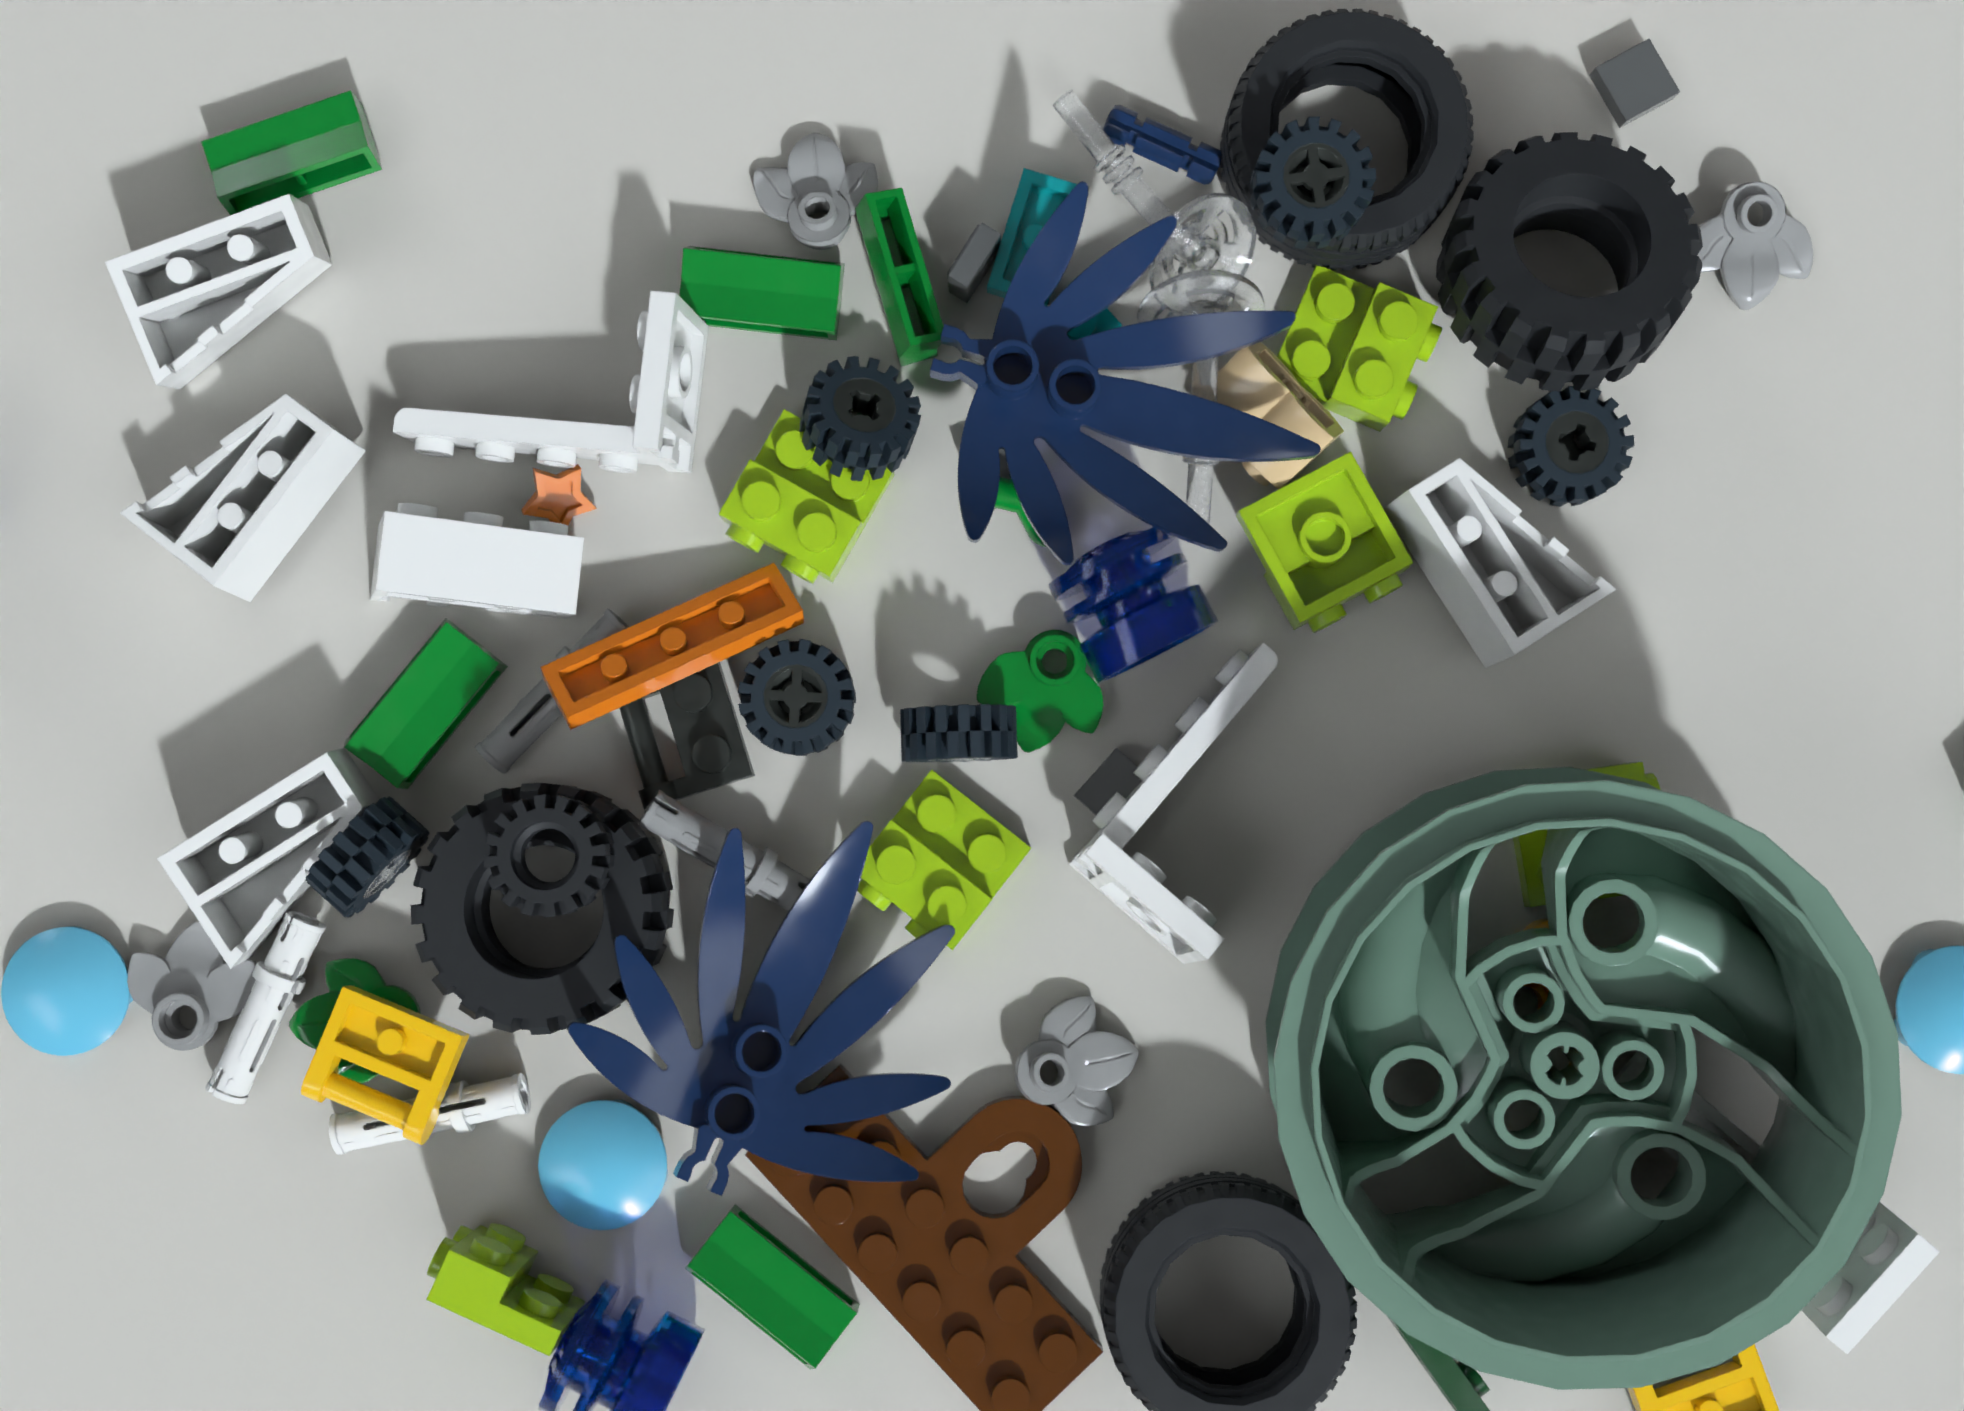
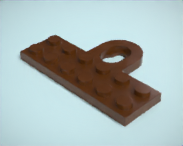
[745,1063,1103,1411]

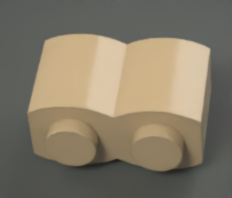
[1195,342,1344,489]

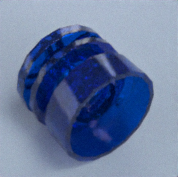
[1048,527,1218,684]
[538,1279,705,1411]

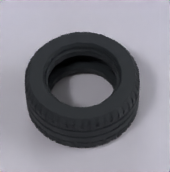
[1220,9,1474,270]
[1099,1171,1357,1411]

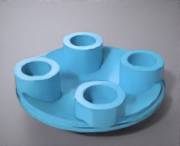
[1,926,133,1056]
[1894,946,1964,1074]
[538,1099,668,1230]

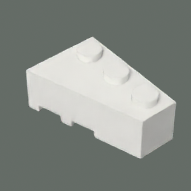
[120,394,365,602]

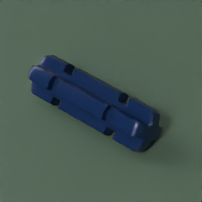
[1102,105,1222,185]

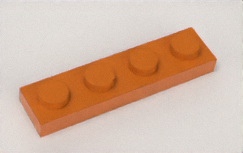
[540,563,804,730]

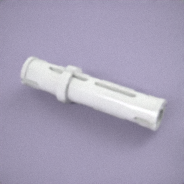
[205,910,326,1104]
[328,1073,531,1155]

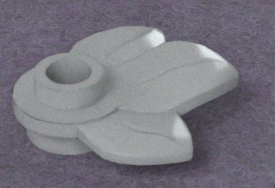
[753,133,878,250]
[1697,182,1813,310]
[127,922,257,1051]
[1015,996,1138,1127]

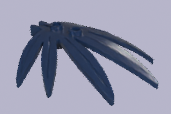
[930,181,1321,566]
[567,821,955,1196]

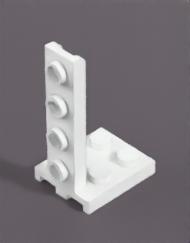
[393,291,709,473]
[1069,642,1278,964]
[1614,1051,1940,1354]

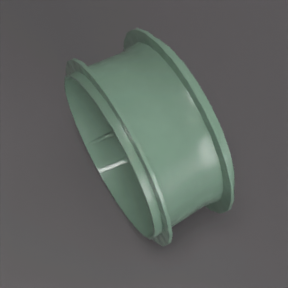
[1265,767,1902,1390]

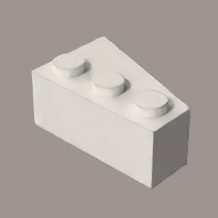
[105,194,332,389]
[1383,458,1616,668]
[370,503,584,618]
[157,748,379,969]

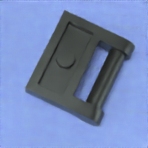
[619,662,755,810]

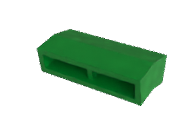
[201,90,382,215]
[855,187,943,367]
[679,246,845,341]
[344,618,508,789]
[685,1204,860,1370]

